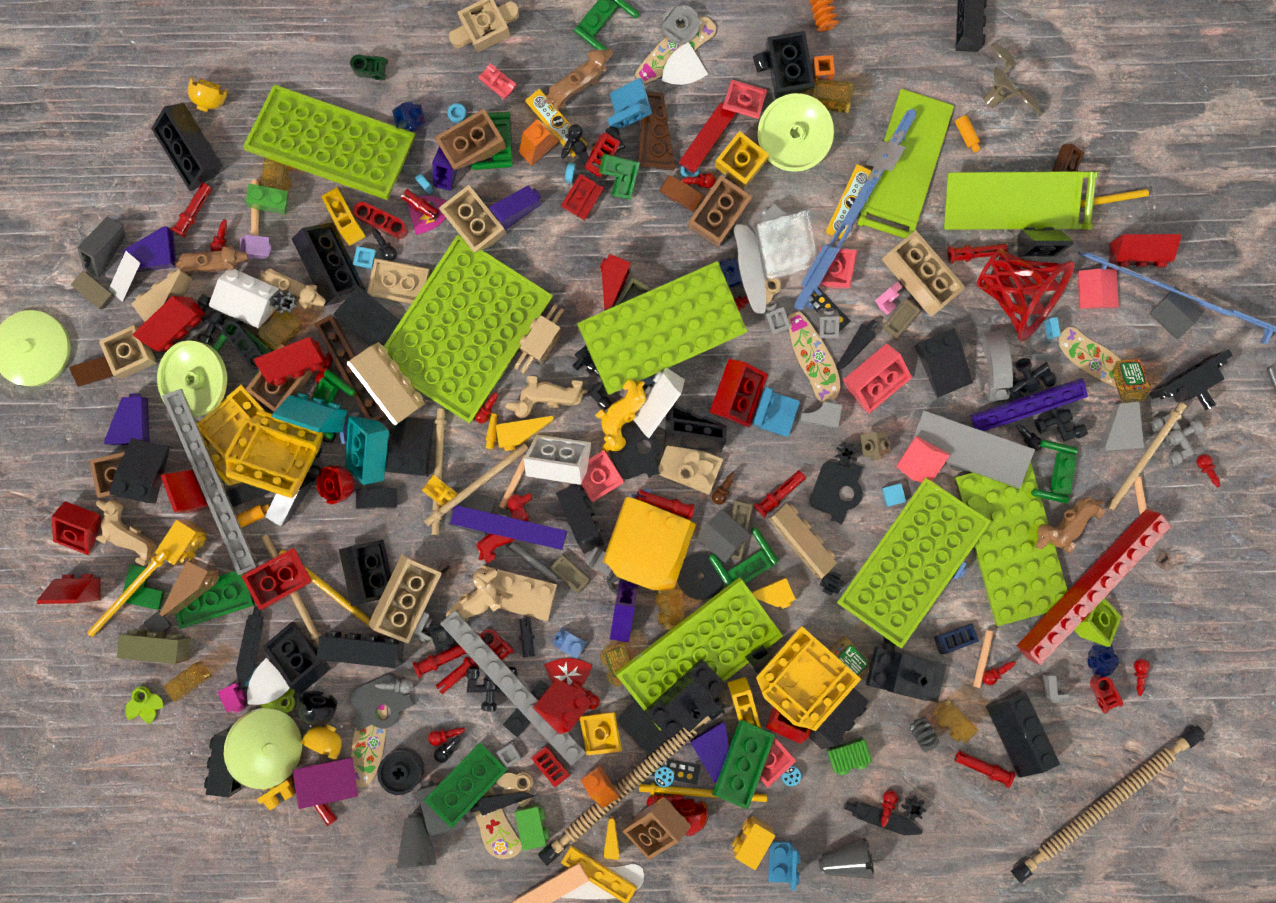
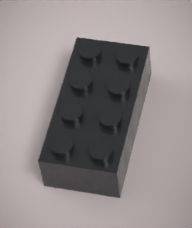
[316,630,404,668]

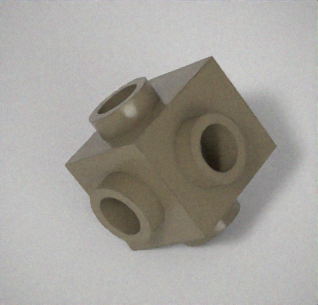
[860,431,890,460]

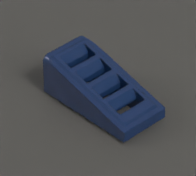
[934,623,979,654]

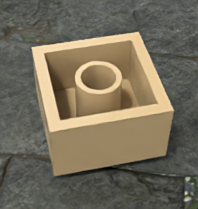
[99,325,157,379]

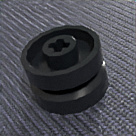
[377,748,424,795]

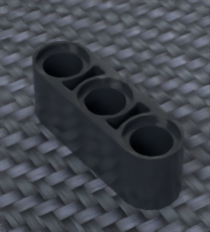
[222,320,265,370]

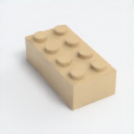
[368,554,442,644]

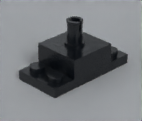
[1149,349,1233,411]
[865,647,947,703]
[644,658,728,739]

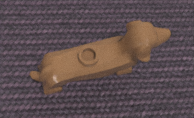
[545,49,613,111]
[174,245,248,275]
[1035,497,1106,554]

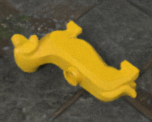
[595,380,646,452]

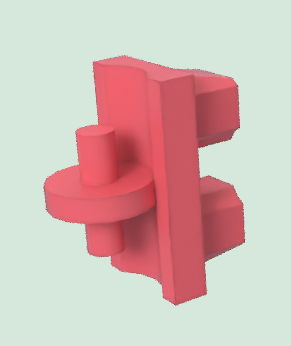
[478,63,517,100]

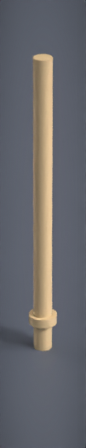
[1107,402,1187,511]
[431,408,446,535]
[424,444,529,527]
[261,534,322,648]

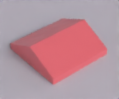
[723,79,767,119]
[819,247,857,289]
[1078,268,1119,309]
[896,436,950,483]
[581,450,624,503]
[760,732,796,788]

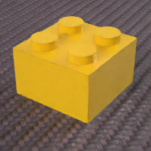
[714,131,769,189]
[155,520,208,566]
[731,815,776,870]

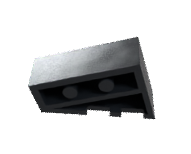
[664,403,727,454]
[556,484,605,554]
[808,688,869,749]

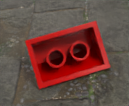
[1110,234,1181,268]
[133,296,206,352]
[254,337,327,386]
[709,359,768,428]

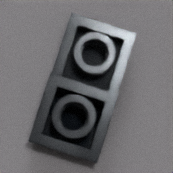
[356,488,397,510]

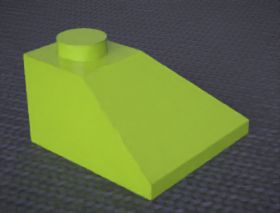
[1074,598,1122,647]

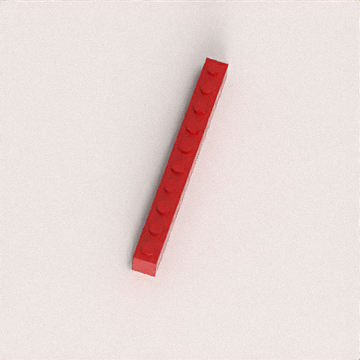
[1016,509,1171,665]

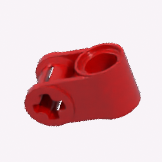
[480,628,515,660]
[1090,674,1123,714]

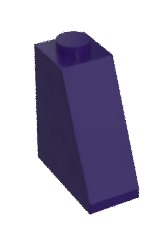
[432,128,458,191]
[489,185,541,230]
[121,226,176,272]
[104,393,150,446]
[610,579,638,643]
[690,720,729,783]

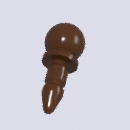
[712,472,735,505]

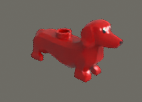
[476,493,532,564]

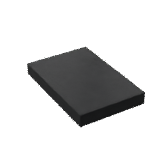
[333,286,400,346]

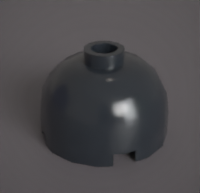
[297,691,338,727]

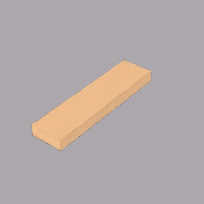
[513,862,590,903]

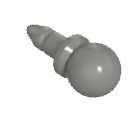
[375,678,413,694]

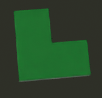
[599,153,640,200]
[123,564,165,610]

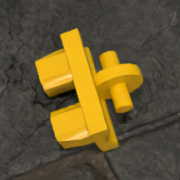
[421,475,458,511]
[257,777,296,810]

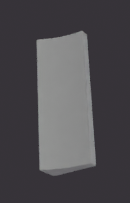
[911,410,1035,489]

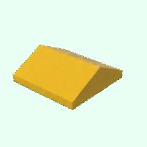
[580,712,622,755]

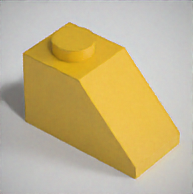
[751,578,796,609]

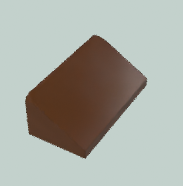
[1052,144,1084,171]
[69,356,113,387]

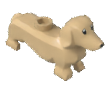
[259,268,326,309]
[505,376,588,418]
[96,499,157,566]
[446,568,503,621]

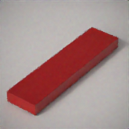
[679,102,736,174]

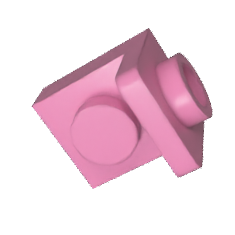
[875,282,902,315]

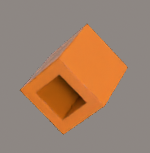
[811,55,835,83]

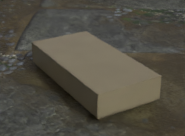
[71,271,114,310]
[882,298,921,340]
[550,554,591,594]

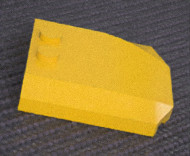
[197,385,268,486]
[225,410,324,498]
[603,497,696,590]
[756,626,861,731]

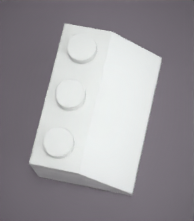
[209,269,279,328]
[634,368,685,438]
[524,434,591,485]

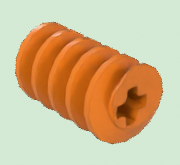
[810,0,840,32]

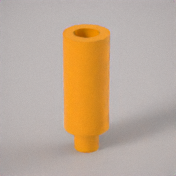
[955,115,981,153]
[236,504,270,528]

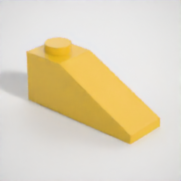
[321,187,366,246]
[496,416,554,452]
[727,677,761,728]

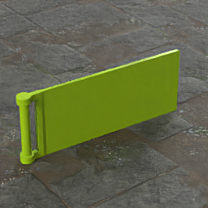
[857,89,954,239]
[944,171,1099,230]

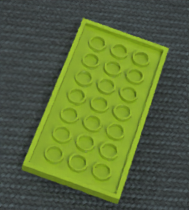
[243,84,416,200]
[576,261,748,395]
[954,461,1068,626]
[837,478,991,649]
[615,577,783,731]

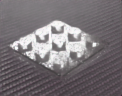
[754,209,817,281]

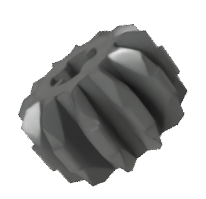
[909,717,940,752]

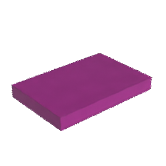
[293,757,358,809]

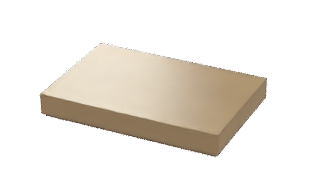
[367,258,431,304]
[657,446,723,495]

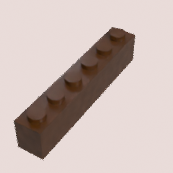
[314,315,388,423]

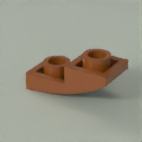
[659,175,703,212]

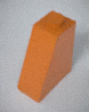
[519,119,559,166]
[581,764,619,808]

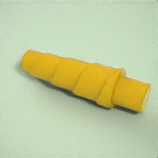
[485,414,498,449]

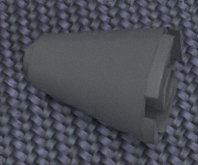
[397,813,436,869]
[819,838,874,879]

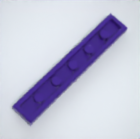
[970,378,1088,431]
[450,505,567,550]

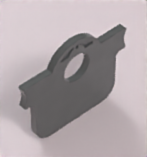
[350,674,415,731]

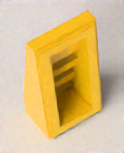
[604,815,620,860]

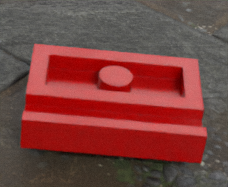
[561,174,604,221]

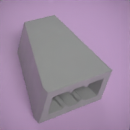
[1099,399,1144,452]

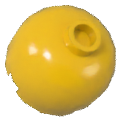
[187,77,228,112]
[301,724,342,760]

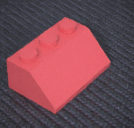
[843,343,912,414]

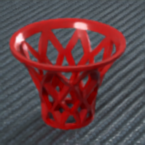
[977,249,1074,341]

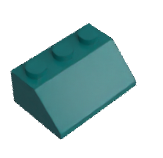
[272,392,347,433]
[345,416,389,485]

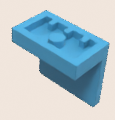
[608,78,652,129]
[752,387,800,437]
[768,841,800,890]

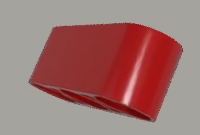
[353,202,408,239]

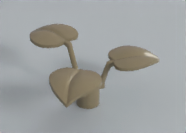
[983,43,1042,117]

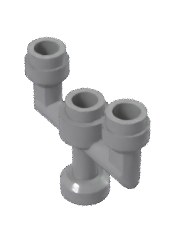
[1149,413,1204,466]

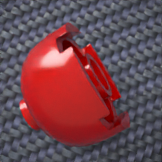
[316,465,354,505]
[673,799,708,836]

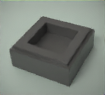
[143,610,172,632]

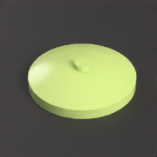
[758,93,834,172]
[0,310,71,387]
[157,341,227,418]
[224,708,302,789]

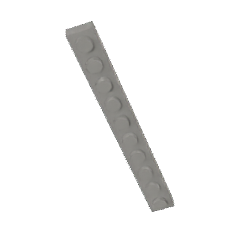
[162,389,258,575]
[440,610,586,766]

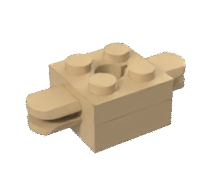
[449,0,519,53]
[514,304,565,375]

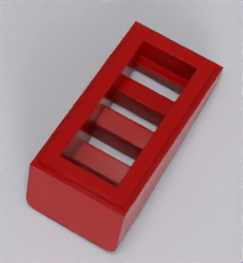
[584,133,620,178]
[531,745,570,787]

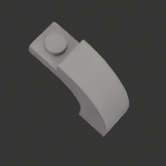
[982,331,1013,401]

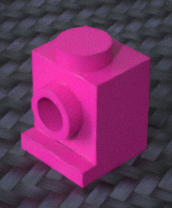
[218,682,247,714]

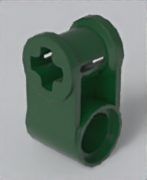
[350,54,388,81]

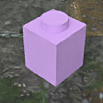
[240,235,271,259]

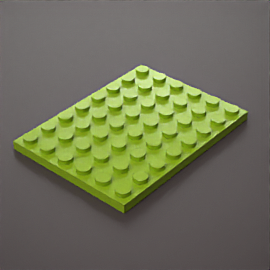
[384,234,553,424]

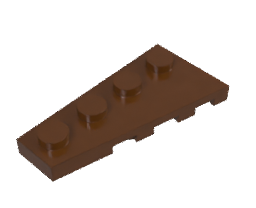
[638,91,675,171]

